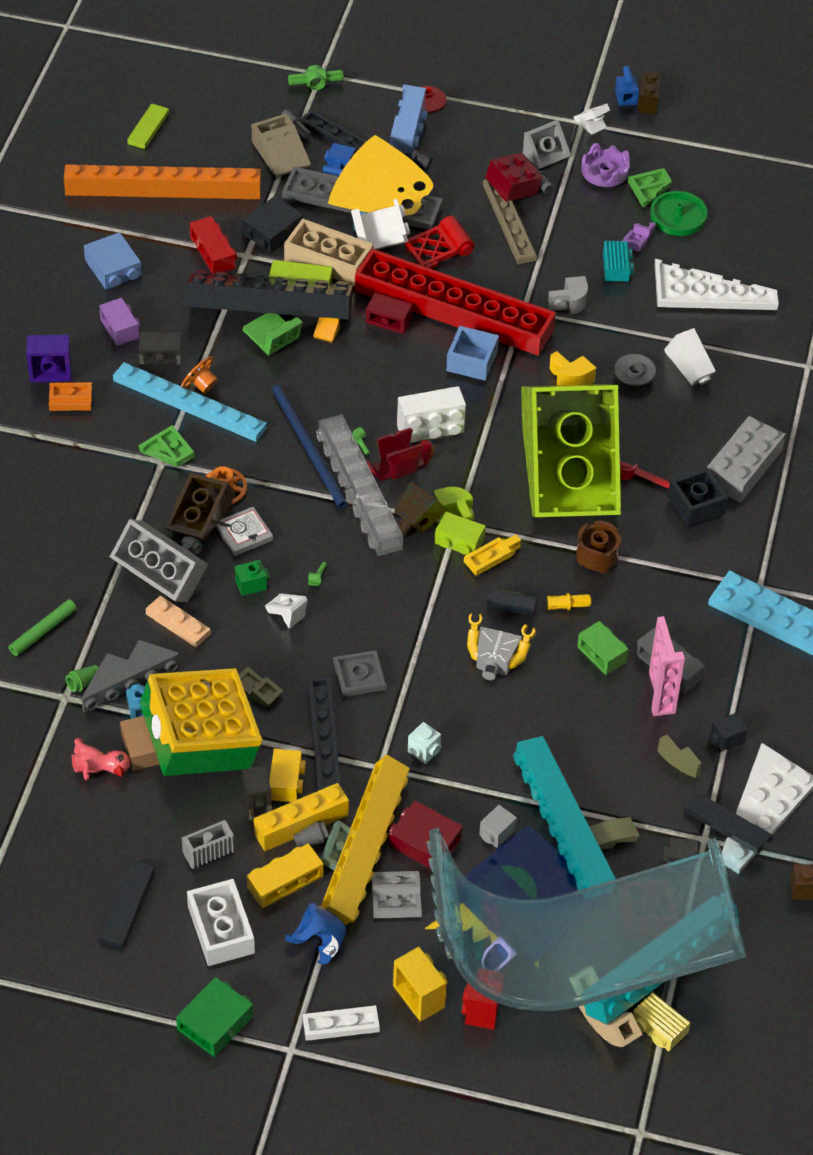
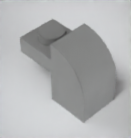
[548,276,588,315]

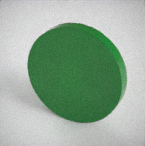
[650,191,707,236]

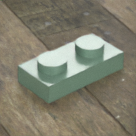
[320,821,351,871]

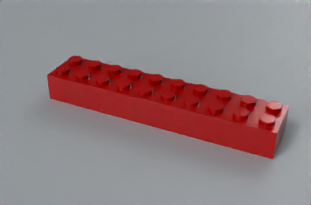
[354,249,556,356]

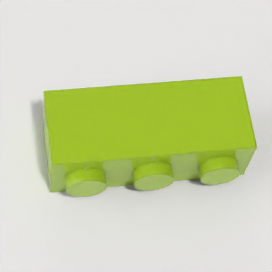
[269,260,332,283]

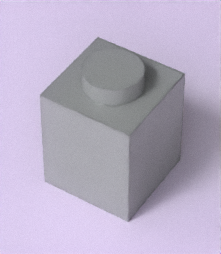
[480,805,517,848]

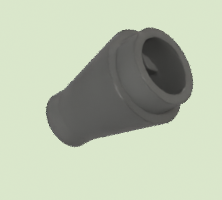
[293,821,329,847]

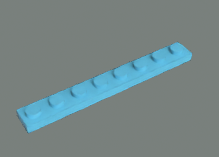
[113,362,267,442]

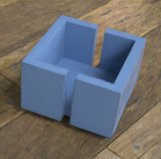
[446,326,499,381]

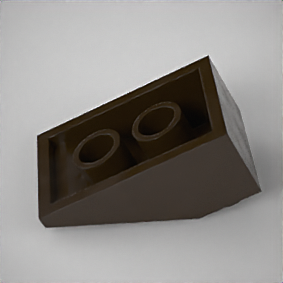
[165,472,235,540]

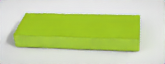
[127,104,169,149]

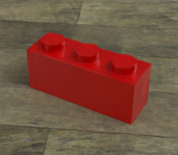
[190,216,237,274]

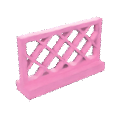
[649,616,685,716]

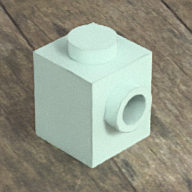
[408,722,441,764]

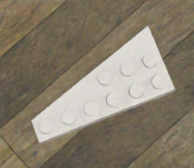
[655,259,778,310]
[719,743,813,874]

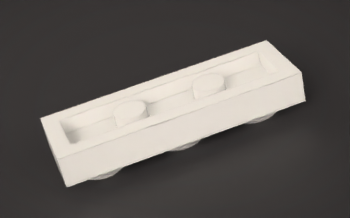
[303,1006,380,1041]

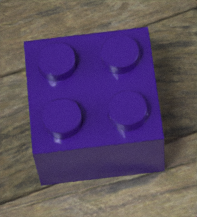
[26,335,72,382]

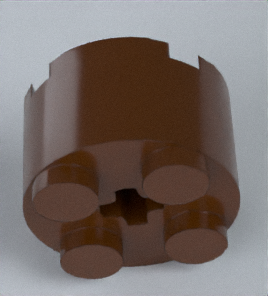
[576,521,622,573]

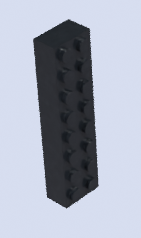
[186,270,353,319]

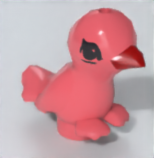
[72,737,131,781]

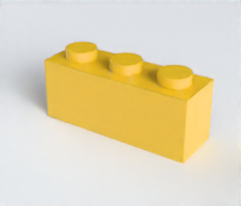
[247,843,323,909]

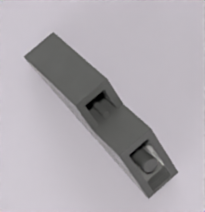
[81,640,179,712]

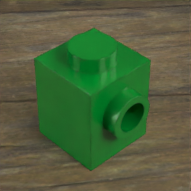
[235,560,270,596]

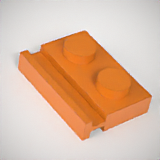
[49,382,92,411]

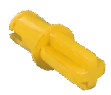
[547,593,591,611]

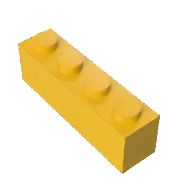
[254,783,349,851]

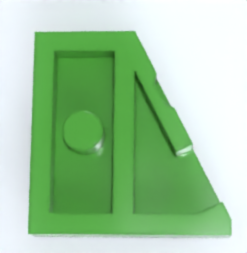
[628,168,672,207]
[138,425,196,467]

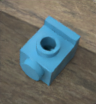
[126,684,145,719]

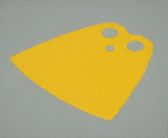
[328,135,433,215]

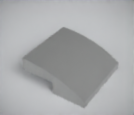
[372,871,422,918]

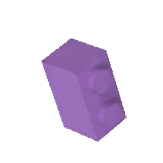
[99,298,141,346]

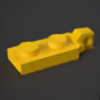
[464,534,521,576]

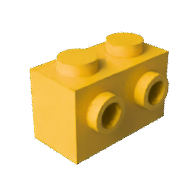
[269,749,306,802]

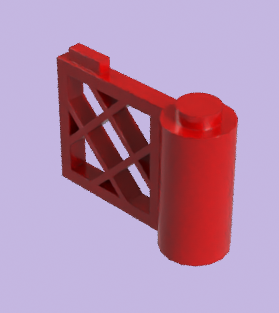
[404,216,475,269]

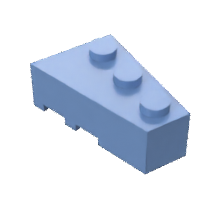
[390,84,428,154]

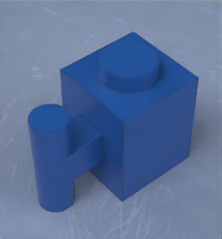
[615,66,639,106]
[323,143,355,176]

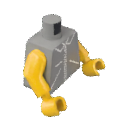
[467,613,536,680]

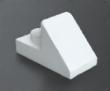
[574,104,610,134]
[265,594,307,628]

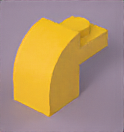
[549,351,596,385]

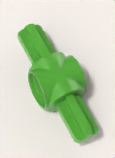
[288,65,343,90]

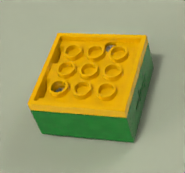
[139,668,262,776]

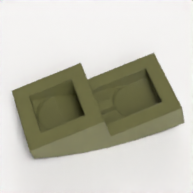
[239,666,283,707]
[658,735,701,778]
[590,817,640,849]

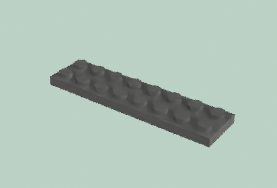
[282,167,443,230]

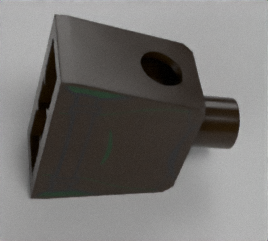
[394,482,447,536]

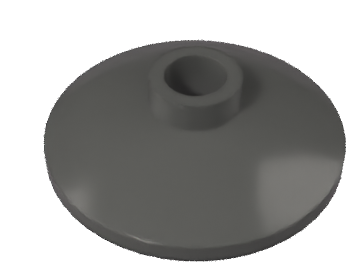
[615,354,656,386]

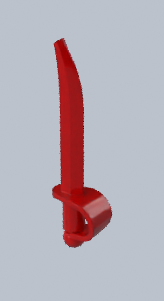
[620,461,670,489]

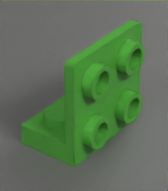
[243,313,302,356]

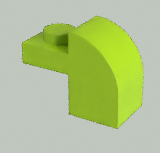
[433,487,474,521]

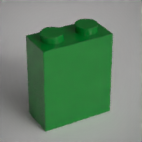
[176,977,253,1057]

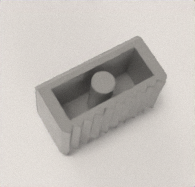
[181,820,234,869]

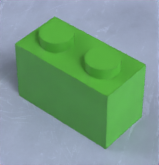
[577,621,628,675]

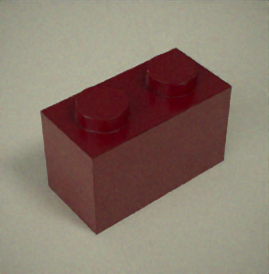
[366,293,413,334]

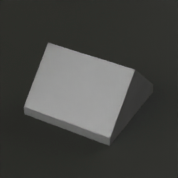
[523,120,571,169]

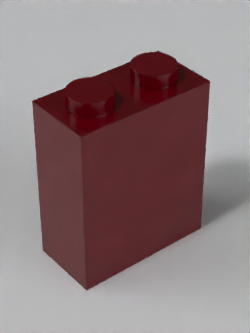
[388,801,463,872]

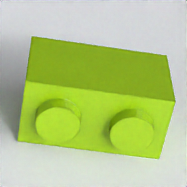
[435,512,486,555]

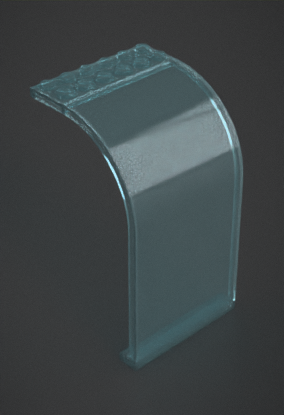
[427,828,747,1011]

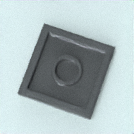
[333,650,386,697]

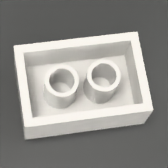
[397,386,466,442]
[187,879,255,966]

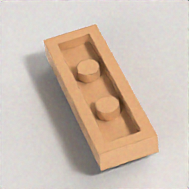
[146,596,211,648]

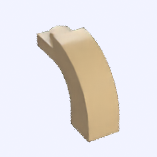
[569,968,643,1047]

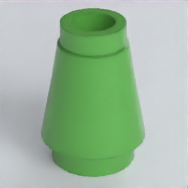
[66,665,98,692]

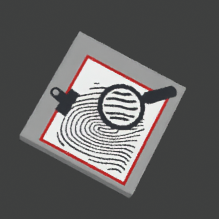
[215,507,273,556]

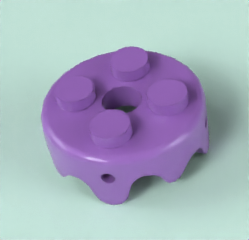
[581,143,630,187]

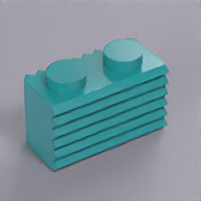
[603,240,634,281]

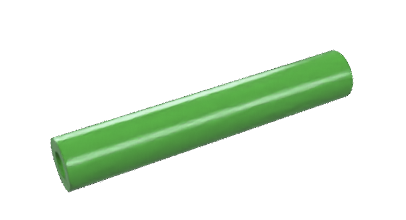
[8,599,77,656]

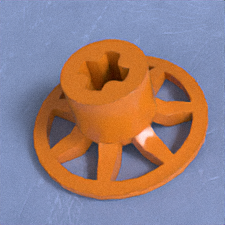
[181,356,218,394]
[206,466,247,504]

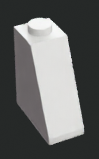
[664,328,716,385]

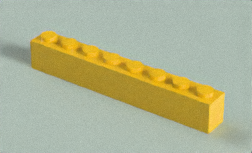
[321,754,410,925]

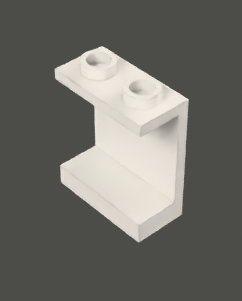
[351,199,410,250]

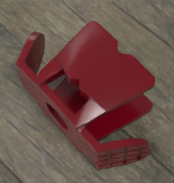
[365,428,434,481]

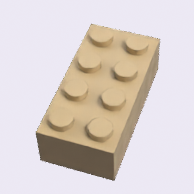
[284,219,374,286]

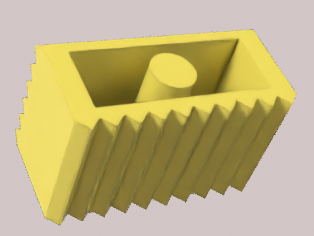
[633,992,690,1051]

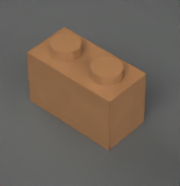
[120,716,159,771]

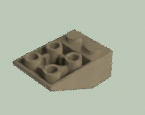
[251,114,311,177]

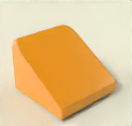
[313,317,340,342]

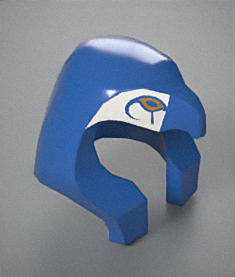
[285,903,346,965]

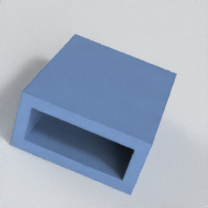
[84,232,142,290]

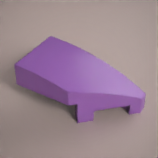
[622,223,656,252]

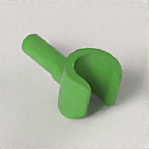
[351,427,370,455]
[308,562,327,586]

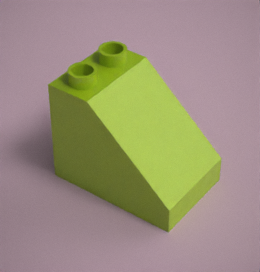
[521,384,621,517]

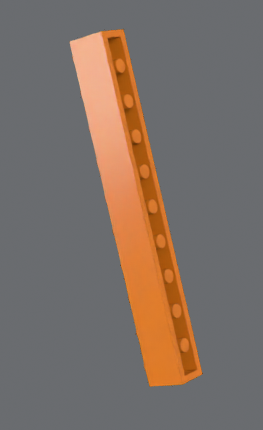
[64,165,261,199]

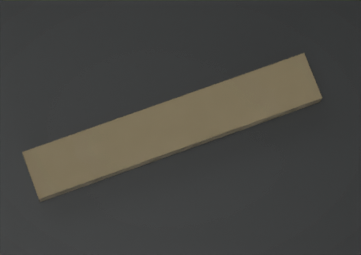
[483,179,537,264]

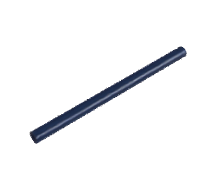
[272,385,347,509]

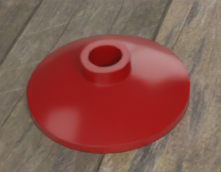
[421,86,446,113]

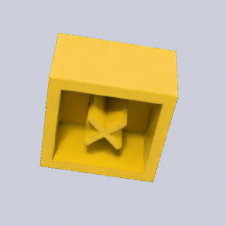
[393,947,447,1022]

